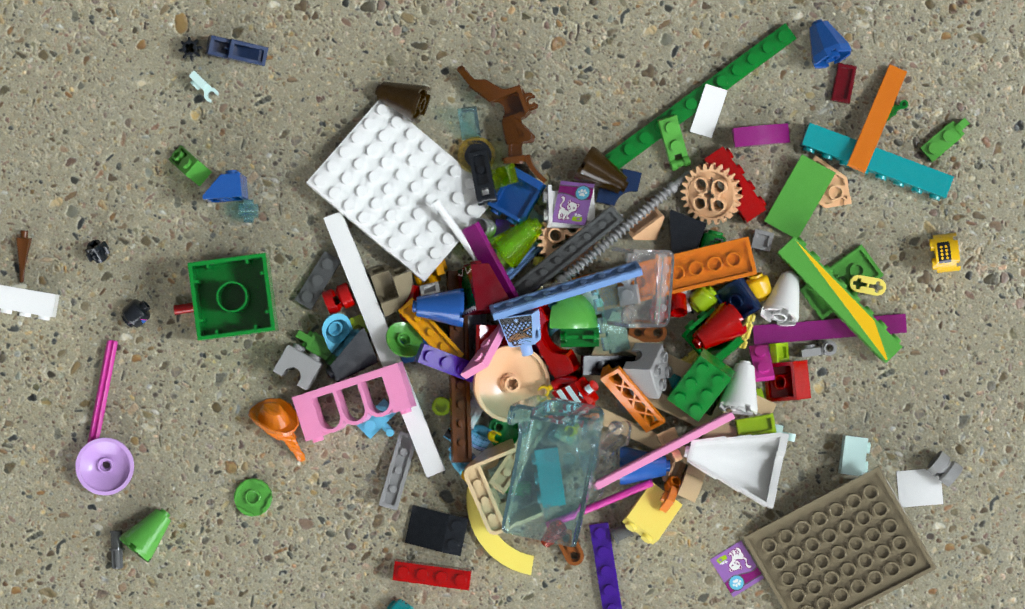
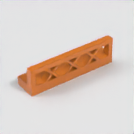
[600,364,666,433]

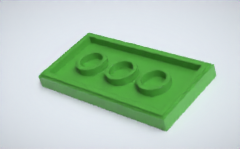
[764,154,836,238]
[799,244,884,320]

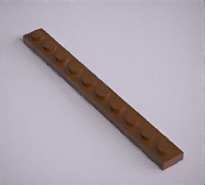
[446,270,472,463]

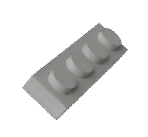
[379,431,415,511]

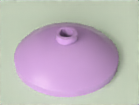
[75,437,134,495]

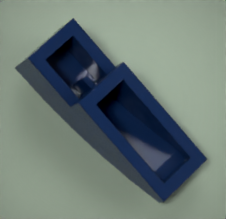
[205,35,269,66]

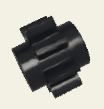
[178,37,203,62]
[85,240,110,263]

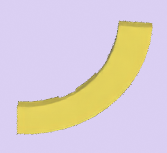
[466,487,534,575]

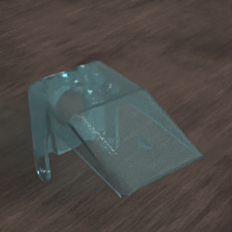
[502,395,604,547]

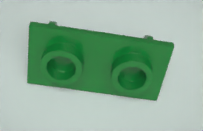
[560,327,599,347]

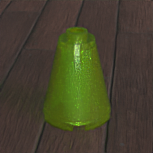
[489,217,543,269]

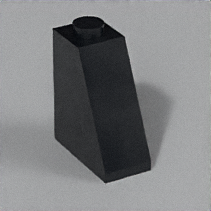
[669,209,707,255]
[325,325,378,382]

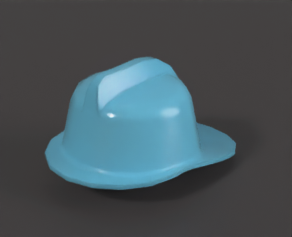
[322,313,353,353]

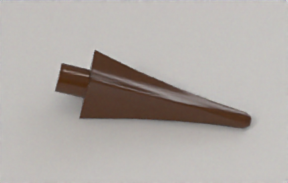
[16,230,32,283]

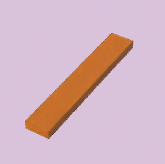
[846,64,907,173]

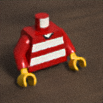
[538,375,599,437]

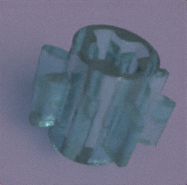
[238,200,259,223]

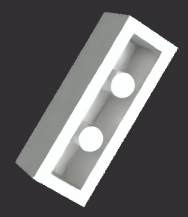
[0,285,60,320]

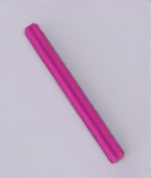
[87,340,118,443]

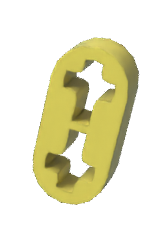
[849,275,886,296]

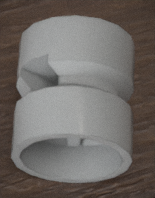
[926,451,963,487]

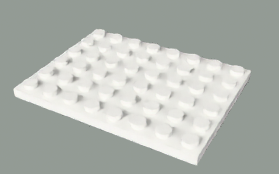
[306,100,491,282]

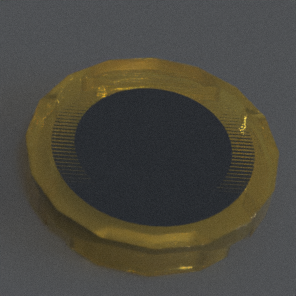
[457,136,495,174]

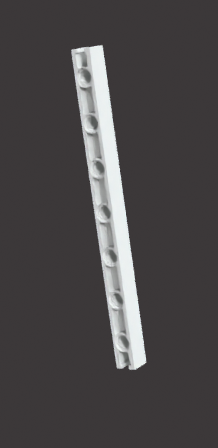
[323,212,445,477]

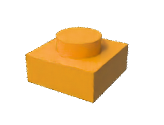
[436,259,448,277]

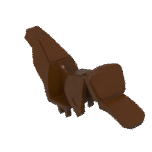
[457,66,547,183]

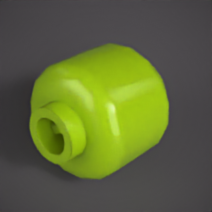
[689,285,717,313]

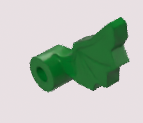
[887,100,909,121]

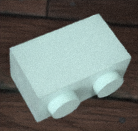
[838,435,871,476]

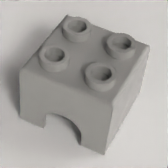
[273,343,324,390]
[623,343,673,399]

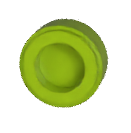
[432,397,450,416]

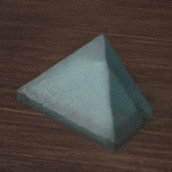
[457,106,481,141]

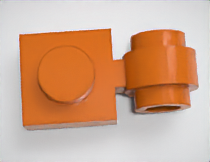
[659,476,681,513]

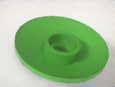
[386,322,423,358]

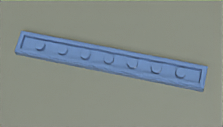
[489,261,643,321]

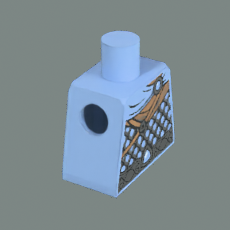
[498,309,541,356]

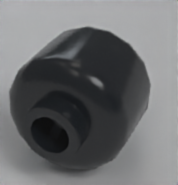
[122,299,151,328]

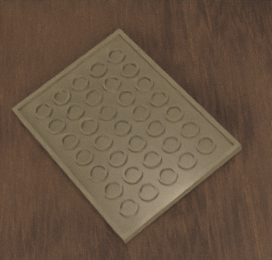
[743,465,937,609]

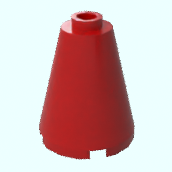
[692,301,747,350]

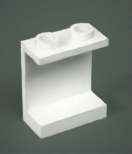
[543,185,595,228]

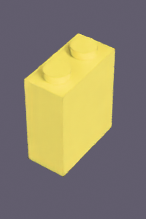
[622,483,682,545]

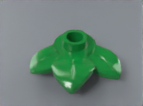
[488,418,521,446]

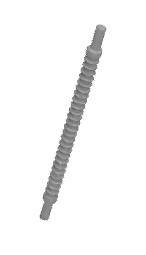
[549,170,691,287]

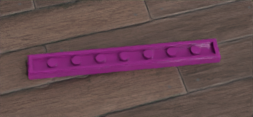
[462,221,544,361]
[752,314,907,345]

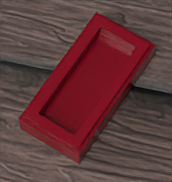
[830,63,857,104]

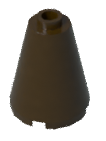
[375,81,431,123]
[574,146,629,194]

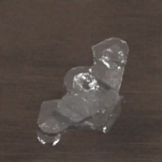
[576,421,632,503]

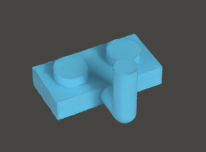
[357,398,397,439]

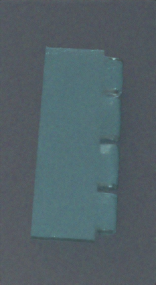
[591,283,630,354]

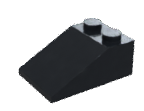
[405,505,469,556]

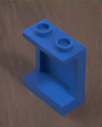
[487,164,546,225]

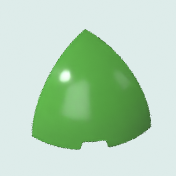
[549,294,598,329]

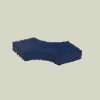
[596,169,642,206]

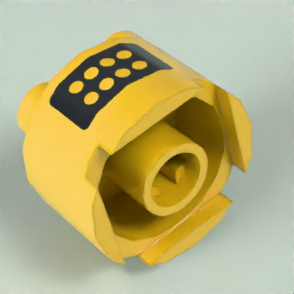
[929,232,961,273]

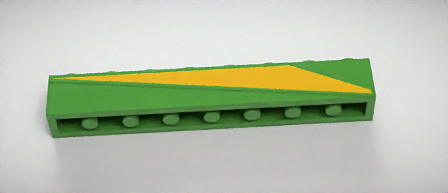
[776,236,902,363]

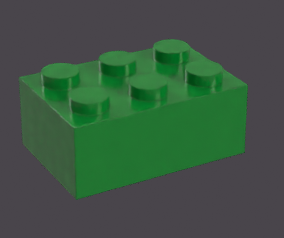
[667,348,735,422]

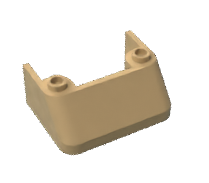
[463,439,544,535]

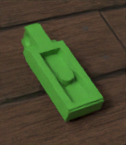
[919,118,970,163]
[295,330,332,360]

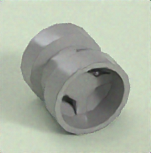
[471,218,496,238]

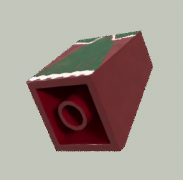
[457,260,509,316]

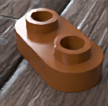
[628,323,667,342]
[556,529,584,566]

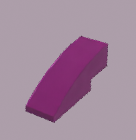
[732,123,790,148]

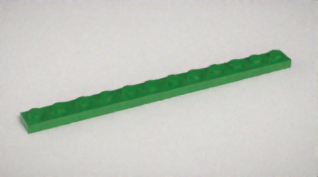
[605,23,797,169]

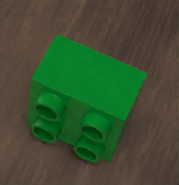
[188,253,279,341]

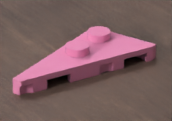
[460,323,504,379]

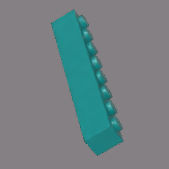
[800,123,954,201]

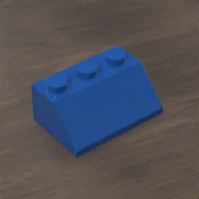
[203,170,248,203]

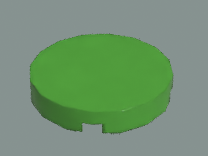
[234,478,273,517]

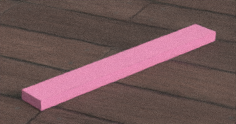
[592,412,735,490]

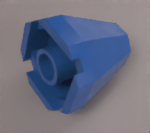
[809,19,852,69]

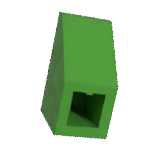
[168,145,212,187]

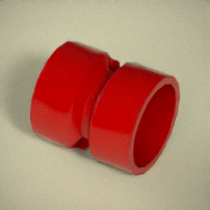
[321,282,356,315]

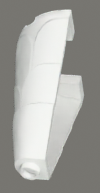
[684,432,789,509]

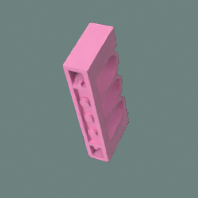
[292,361,417,443]

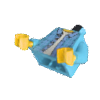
[443,425,502,482]

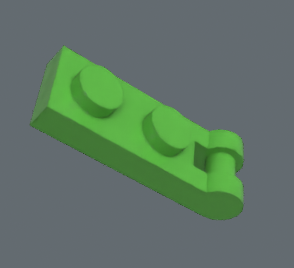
[657,114,691,171]

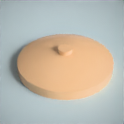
[473,345,550,423]

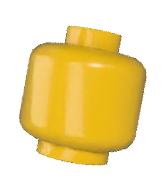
[745,272,772,302]

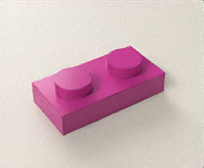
[749,344,775,382]

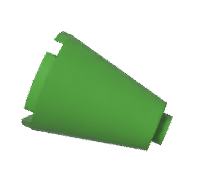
[119,508,171,563]

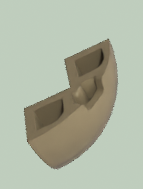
[367,265,413,317]

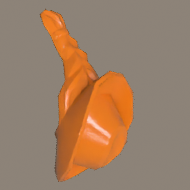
[248,398,306,462]

